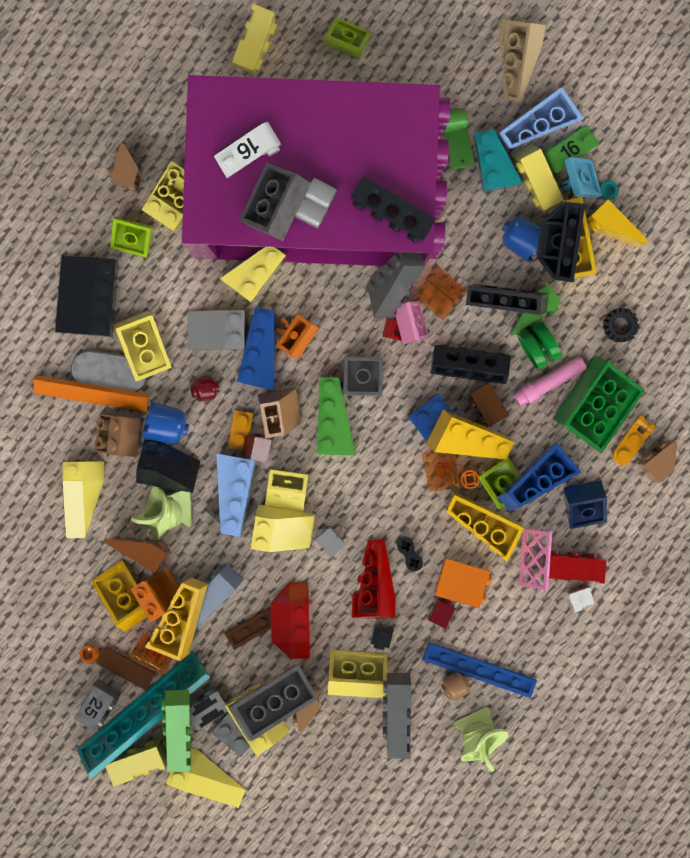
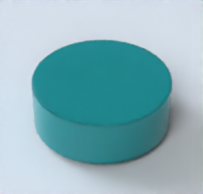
[600,181,619,200]

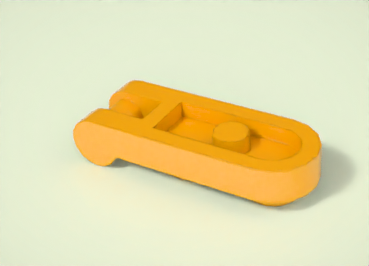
[613,414,656,465]

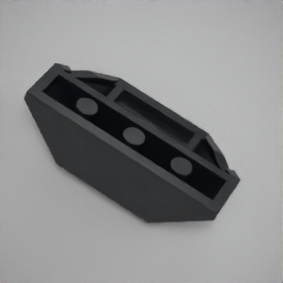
[537,202,585,283]

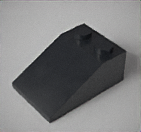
[136,439,200,493]

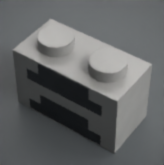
[190,688,228,731]

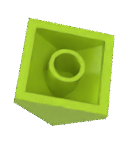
[325,17,371,60]
[110,216,155,258]
[478,457,519,509]

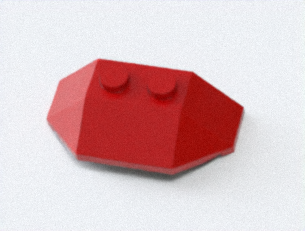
[270,582,310,659]

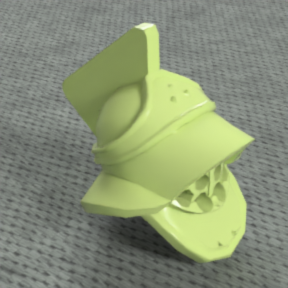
[131,487,192,540]
[454,707,508,772]

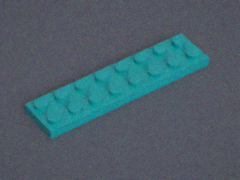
[77,651,210,778]

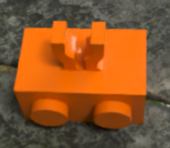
[275,314,320,360]

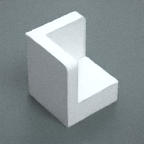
[567,585,594,612]

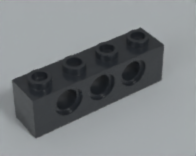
[350,175,436,244]
[466,284,549,315]
[430,344,511,384]

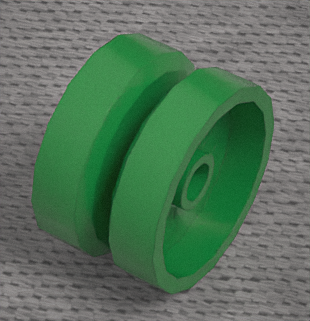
[517,321,562,371]

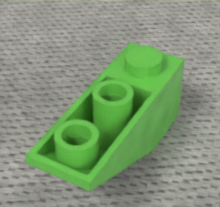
[510,284,561,336]

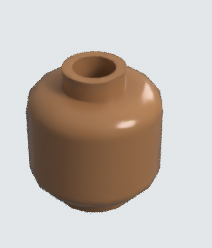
[441,672,471,700]

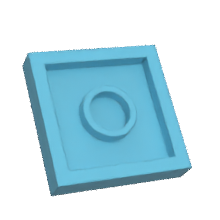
[561,157,602,198]

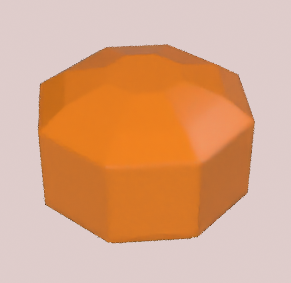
[79,644,100,664]

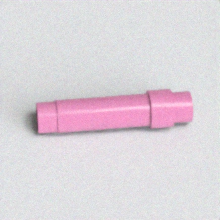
[513,356,587,407]

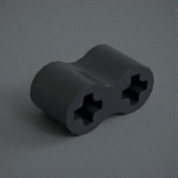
[397,536,423,572]

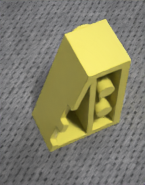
[232,4,278,74]
[511,144,564,211]

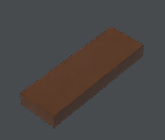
[224,607,271,650]
[96,646,156,691]

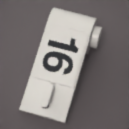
[214,122,281,178]

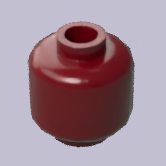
[190,375,220,402]

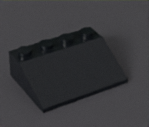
[55,256,119,337]

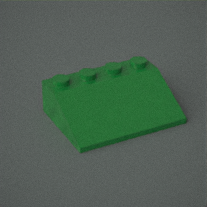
[553,356,645,453]

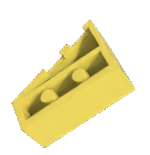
[220,247,286,302]
[106,739,167,786]

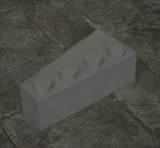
[367,252,425,318]
[382,673,411,759]

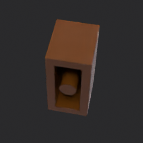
[468,382,509,427]

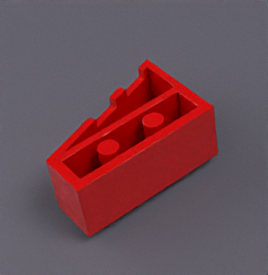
[542,550,607,584]

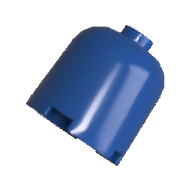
[502,216,541,264]
[141,401,189,444]

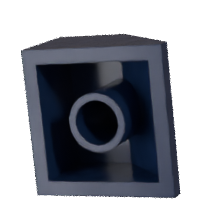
[563,480,607,529]

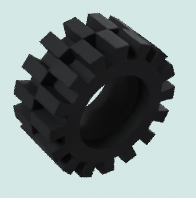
[603,308,639,343]

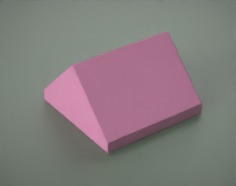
[395,301,429,344]

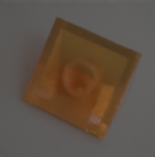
[414,267,467,320]
[422,452,460,492]
[129,633,173,677]

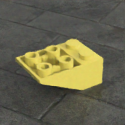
[142,161,184,231]
[265,469,309,512]

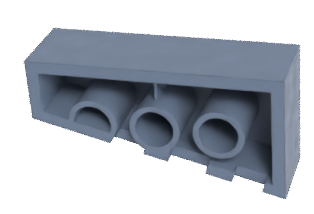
[196,564,244,629]

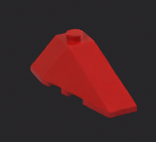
[352,539,396,619]

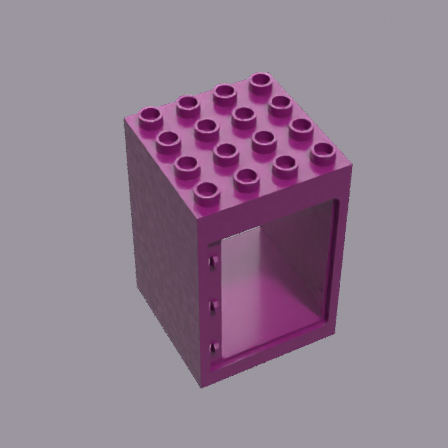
[182,75,450,266]

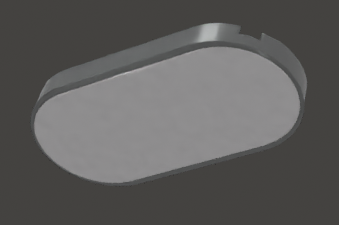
[71,350,148,392]

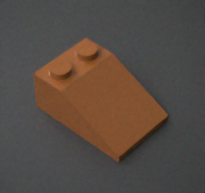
[105,537,170,573]

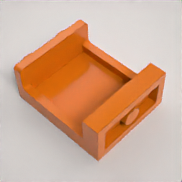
[434,557,492,608]
[131,567,179,622]

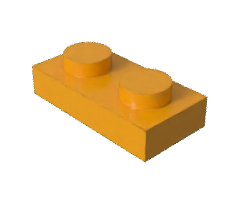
[228,410,254,450]

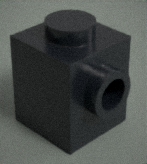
[370,623,394,650]

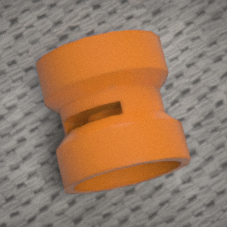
[461,469,480,489]

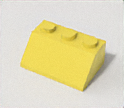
[328,650,388,698]
[225,682,290,756]

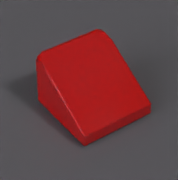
[382,318,402,341]

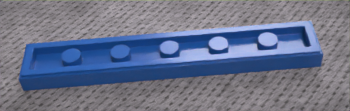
[423,642,537,698]

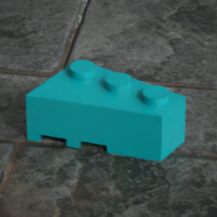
[473,129,523,192]

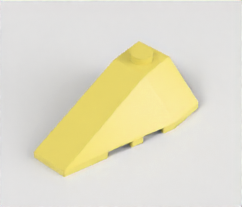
[63,461,105,538]
[166,748,246,808]

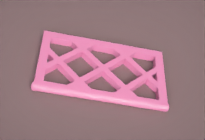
[519,529,552,591]

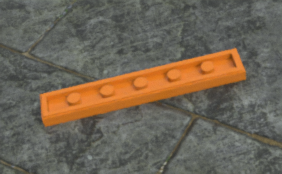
[33,375,149,412]

